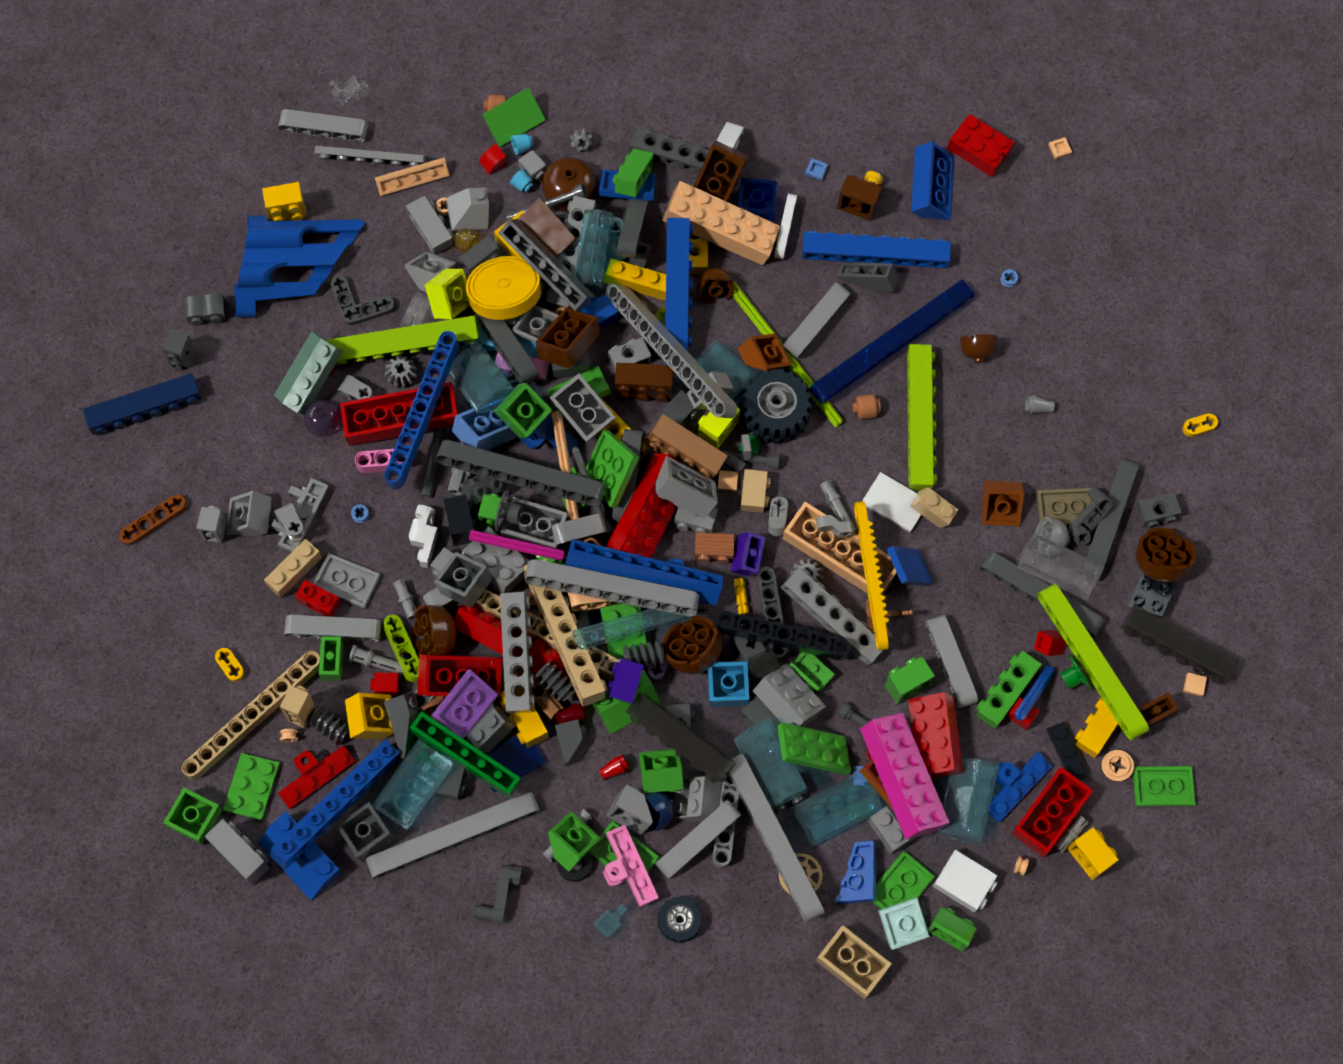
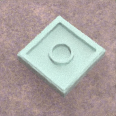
[878,897,930,950]

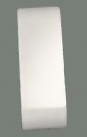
[717,122,744,150]

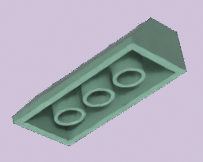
[274,331,344,415]

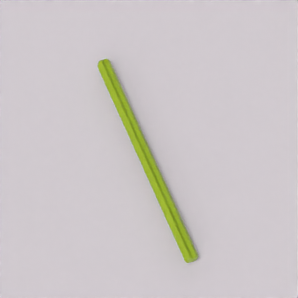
[732,282,843,427]

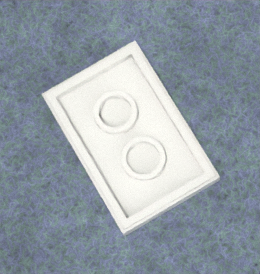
[862,472,921,532]

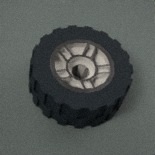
[658,896,702,943]

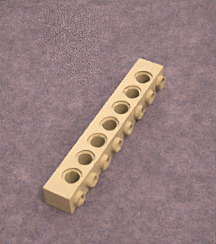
[524,559,607,707]

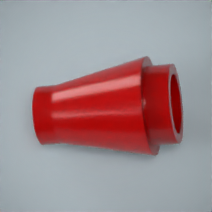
[599,755,630,780]

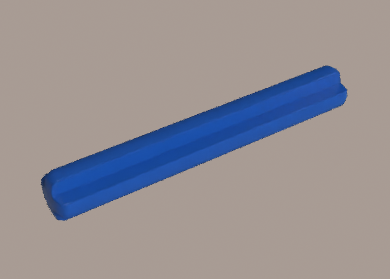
[1014,666,1055,721]

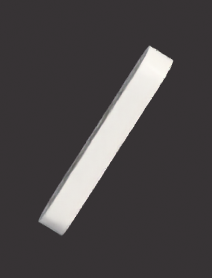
[774,193,797,259]

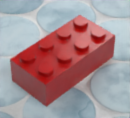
[417,654,502,697]
[908,692,963,779]
[1011,766,1093,858]

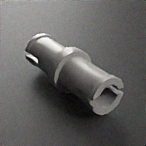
[393,579,416,619]
[1054,815,1089,853]

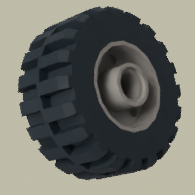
[740,369,813,444]

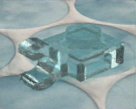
[593,904,628,939]

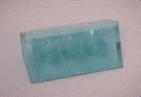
[575,209,615,290]
[449,342,514,414]
[733,717,807,809]
[373,738,454,830]
[936,757,999,845]
[791,772,883,846]

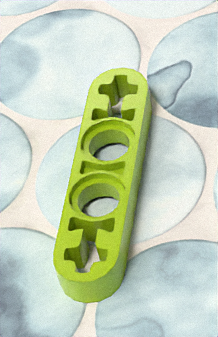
[383,615,419,682]

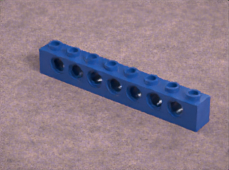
[270,739,400,870]

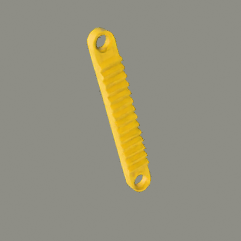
[854,501,889,651]

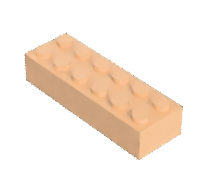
[662,181,780,265]
[782,502,897,594]

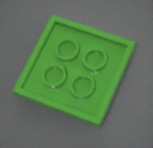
[586,429,639,508]

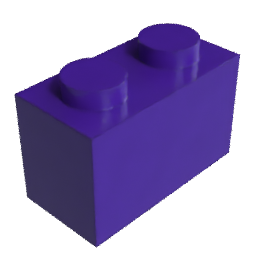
[731,532,765,577]
[606,658,644,704]

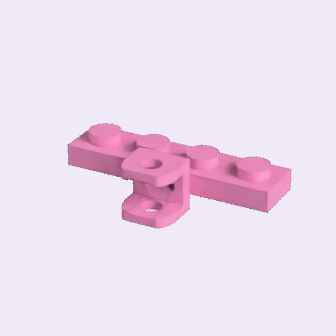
[603,825,659,907]

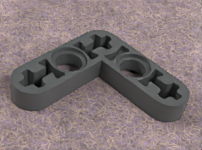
[331,275,394,325]

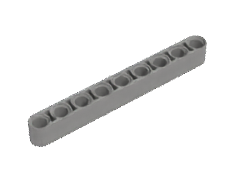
[525,560,699,617]
[724,754,824,922]
[366,792,540,879]

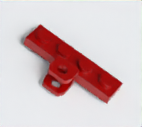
[278,745,354,809]

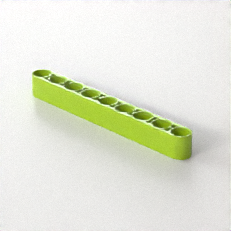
[1037,584,1149,740]

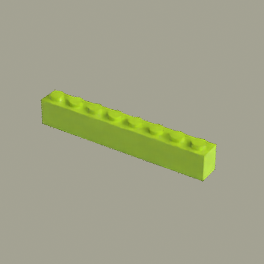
[327,316,481,365]
[907,344,937,490]

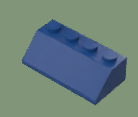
[911,141,954,220]
[258,811,342,901]

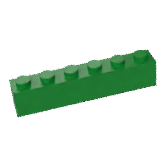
[410,711,521,799]

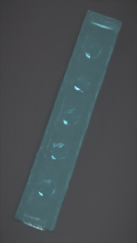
[572,609,688,650]

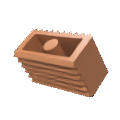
[695,532,734,563]

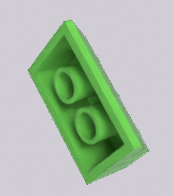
[592,669,662,734]

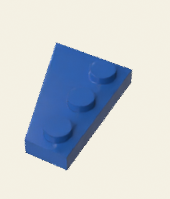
[835,841,876,904]

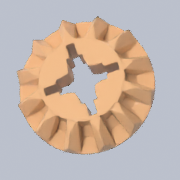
[1102,750,1134,782]

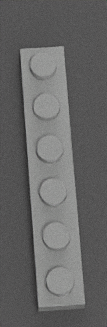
[315,146,426,166]

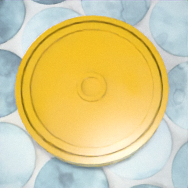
[466,256,542,320]

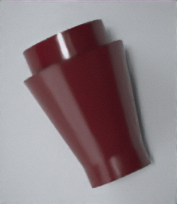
[556,703,587,724]

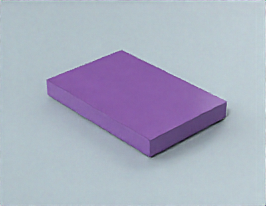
[431,669,499,739]

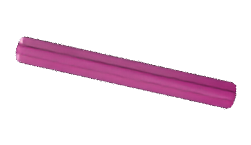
[469,530,564,561]

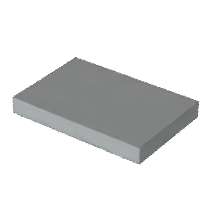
[313,553,381,609]

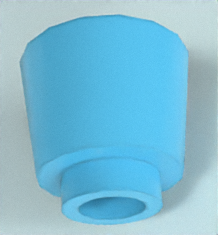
[511,134,533,155]
[510,169,534,193]

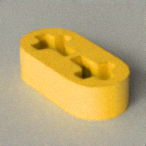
[1182,413,1218,437]
[215,648,244,682]

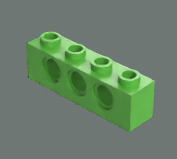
[976,651,1042,729]

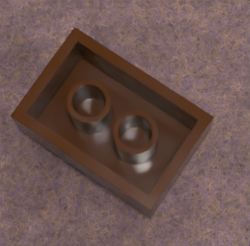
[693,140,749,202]
[536,308,600,369]
[615,362,673,402]

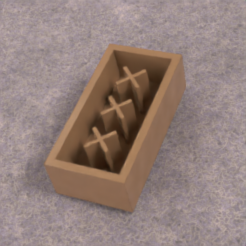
[644,414,728,479]

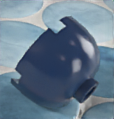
[643,792,674,831]

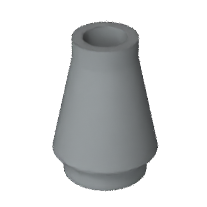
[1025,395,1055,414]

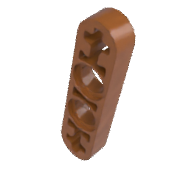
[119,494,187,546]

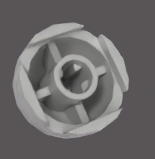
[1035,517,1070,556]

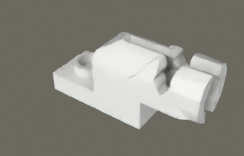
[408,505,438,568]

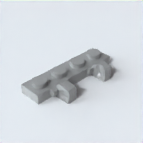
[271,478,329,552]

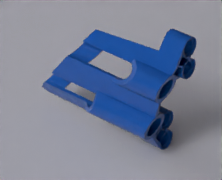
[234,215,365,318]

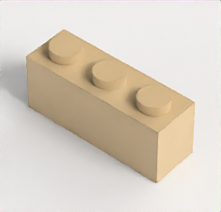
[264,539,322,598]
[280,686,316,729]

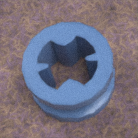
[1001,269,1018,287]
[351,504,369,523]

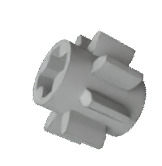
[570,128,593,152]

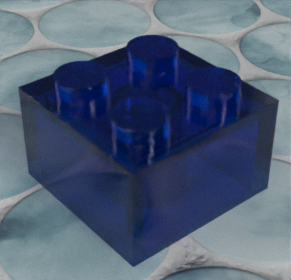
[738,177,777,223]

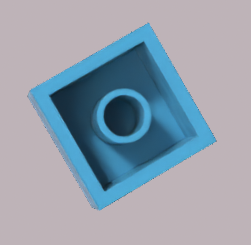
[707,662,749,707]

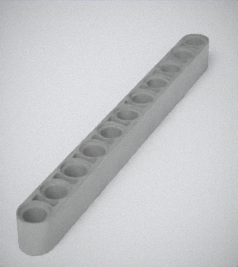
[606,284,737,419]

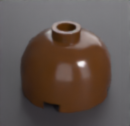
[696,268,734,304]
[960,334,998,363]

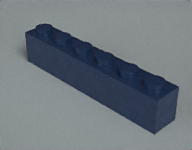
[83,373,202,435]

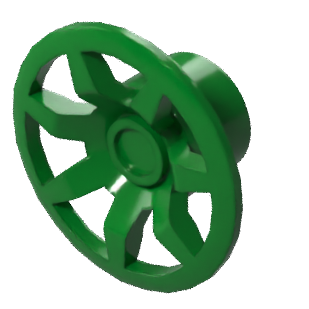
[1060,654,1093,691]

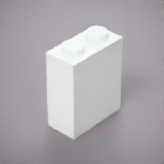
[933,850,997,913]

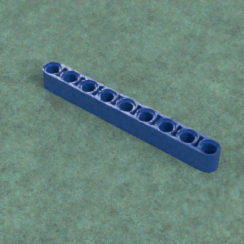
[384,331,459,490]

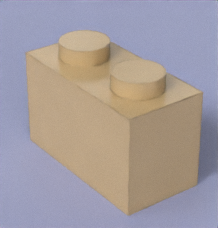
[740,469,771,513]
[910,487,958,528]

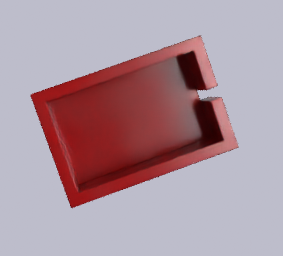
[947,114,1015,177]

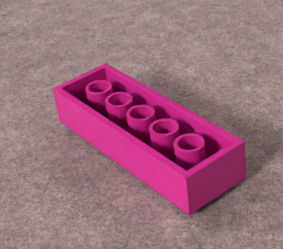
[860,713,949,840]

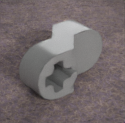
[768,497,788,536]
[816,515,855,538]

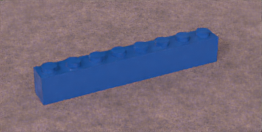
[665,218,693,365]
[802,231,950,269]
[565,539,723,605]

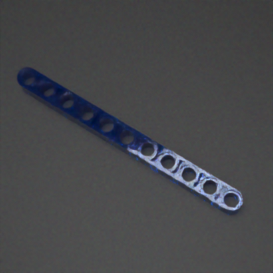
[809,280,975,404]

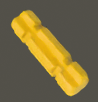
[734,578,749,615]

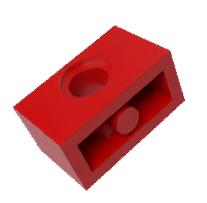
[295,580,341,617]

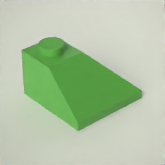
[548,811,600,872]

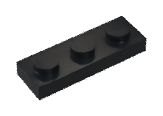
[1046,721,1090,780]

